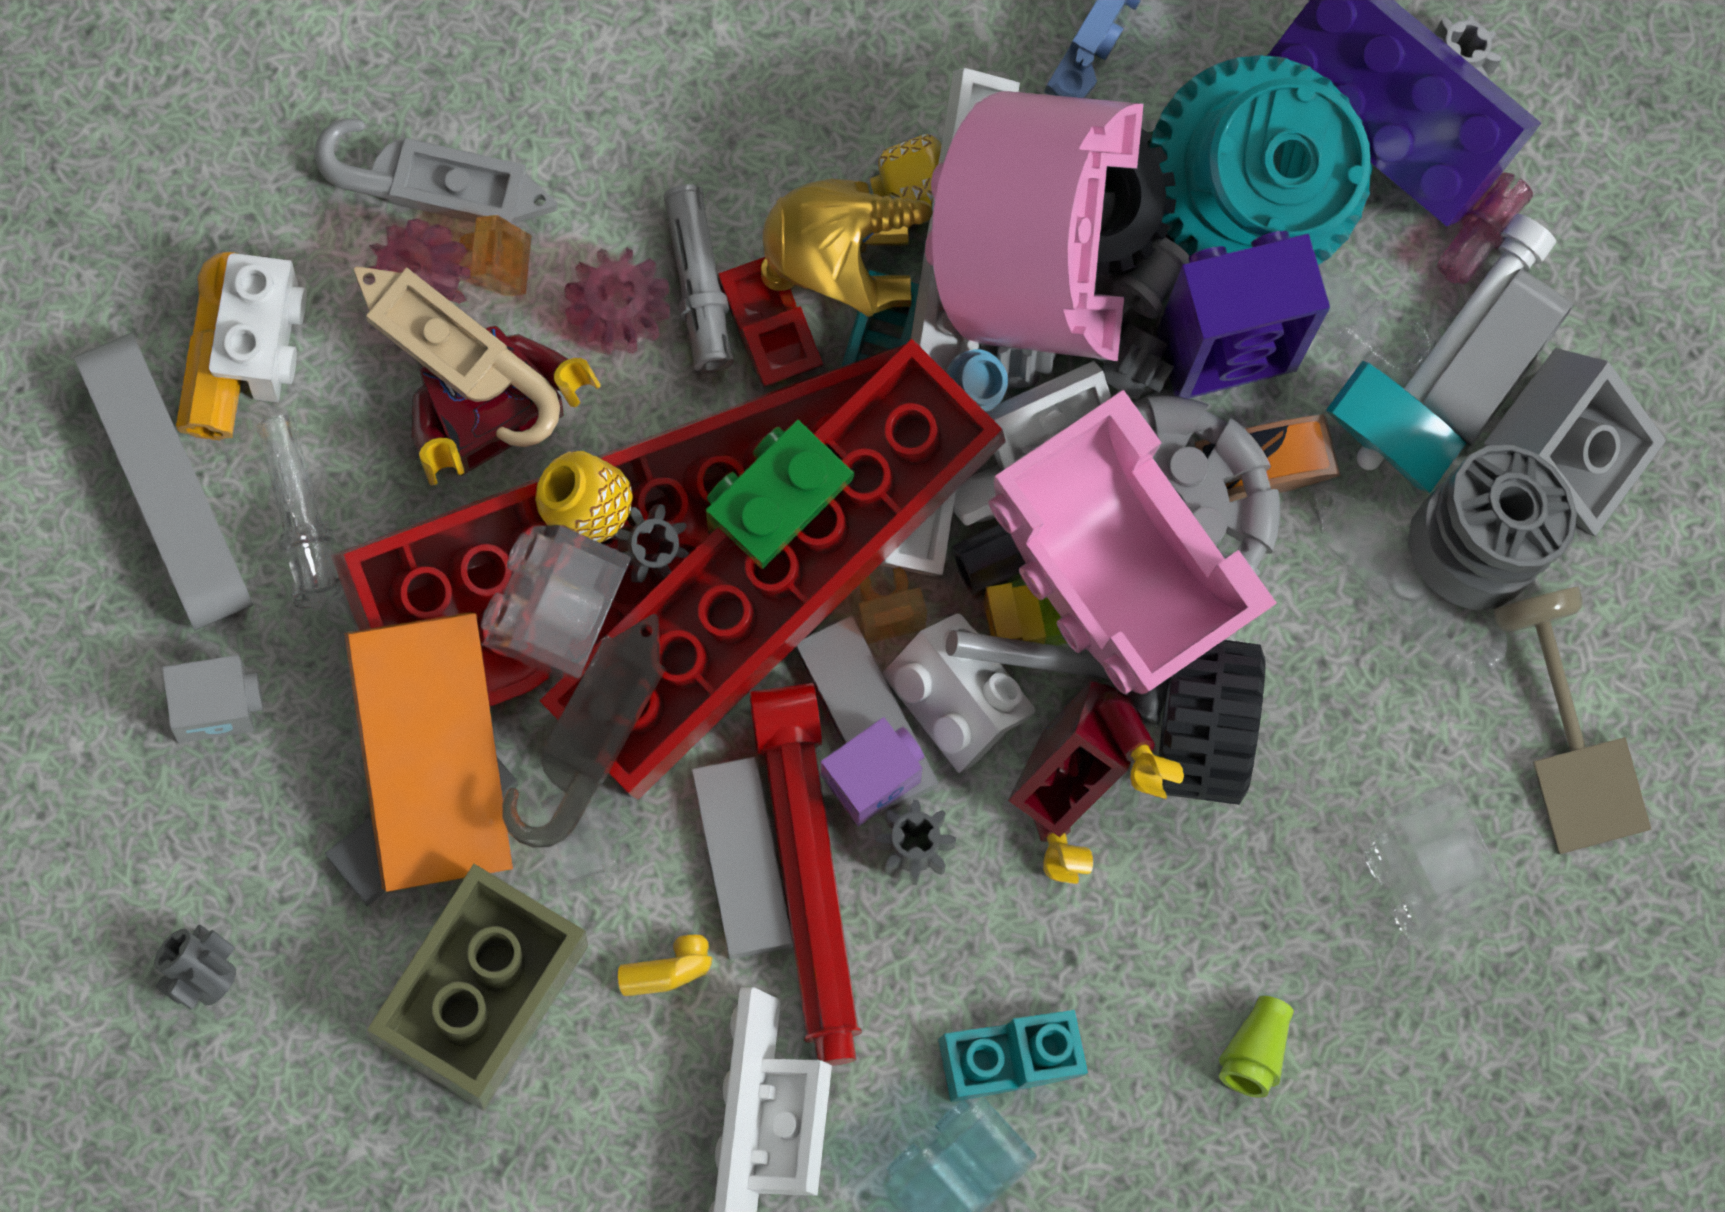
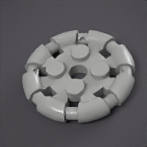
[1136,395,1280,577]

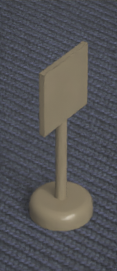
[1493,586,1652,855]

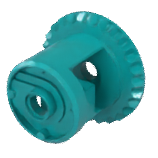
[1149,55,1373,265]

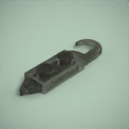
[502,614,666,848]

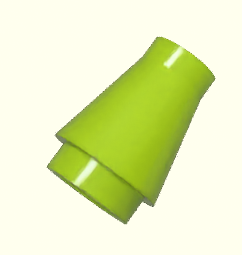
[1219,996,1294,1098]

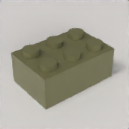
[367,864,588,1111]

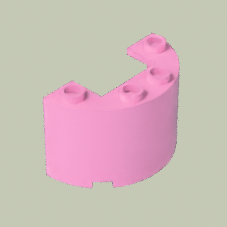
[925,91,1144,361]
[988,390,1277,694]

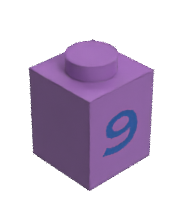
[820,717,924,827]

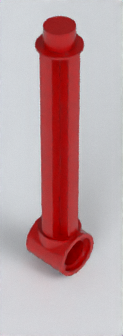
[749,683,862,1066]

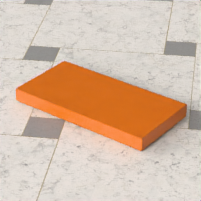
[344,612,513,892]

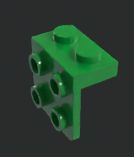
[706,420,854,569]

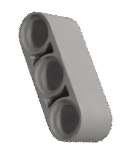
[1422,268,1574,446]

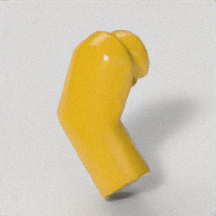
[618,934,713,997]

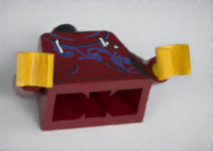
[411,326,601,486]
[1008,682,1184,884]

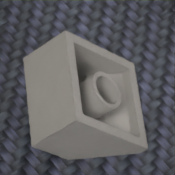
[1484,348,1666,536]

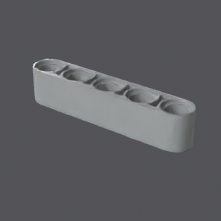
[74,332,253,631]

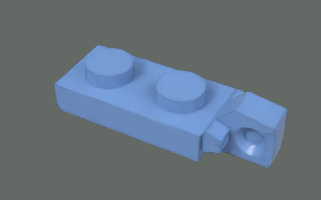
[1044,0,1141,98]

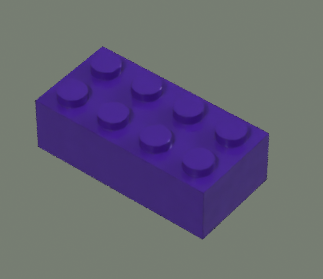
[1267,0,1542,226]
[1156,231,1330,399]

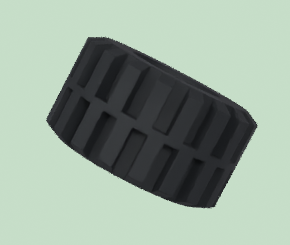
[1096,128,1176,276]
[1158,640,1266,805]

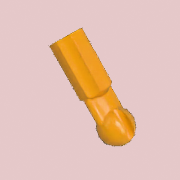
[176,252,242,441]

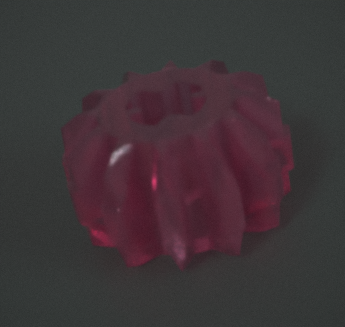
[367,219,474,304]
[564,247,670,356]

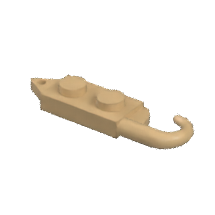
[354,266,560,447]

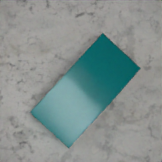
[1325,360,1466,493]
[938,1010,1088,1102]

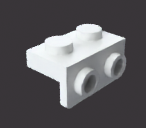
[209,253,307,403]
[882,614,1035,773]

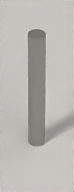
[945,630,1110,679]

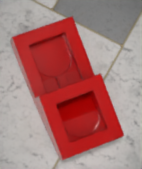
[717,257,823,388]

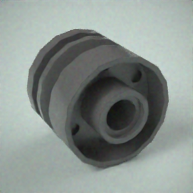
[1408,444,1577,610]

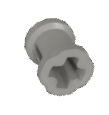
[1112,237,1189,319]

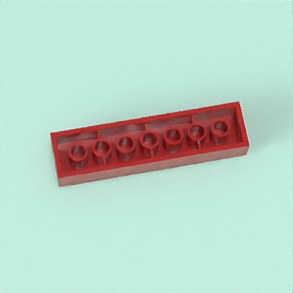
[539,339,1006,800]

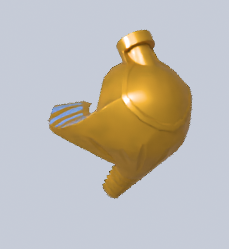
[761,179,933,317]

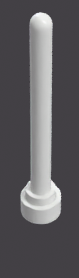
[1357,214,1556,470]

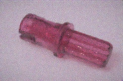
[1437,172,1533,284]

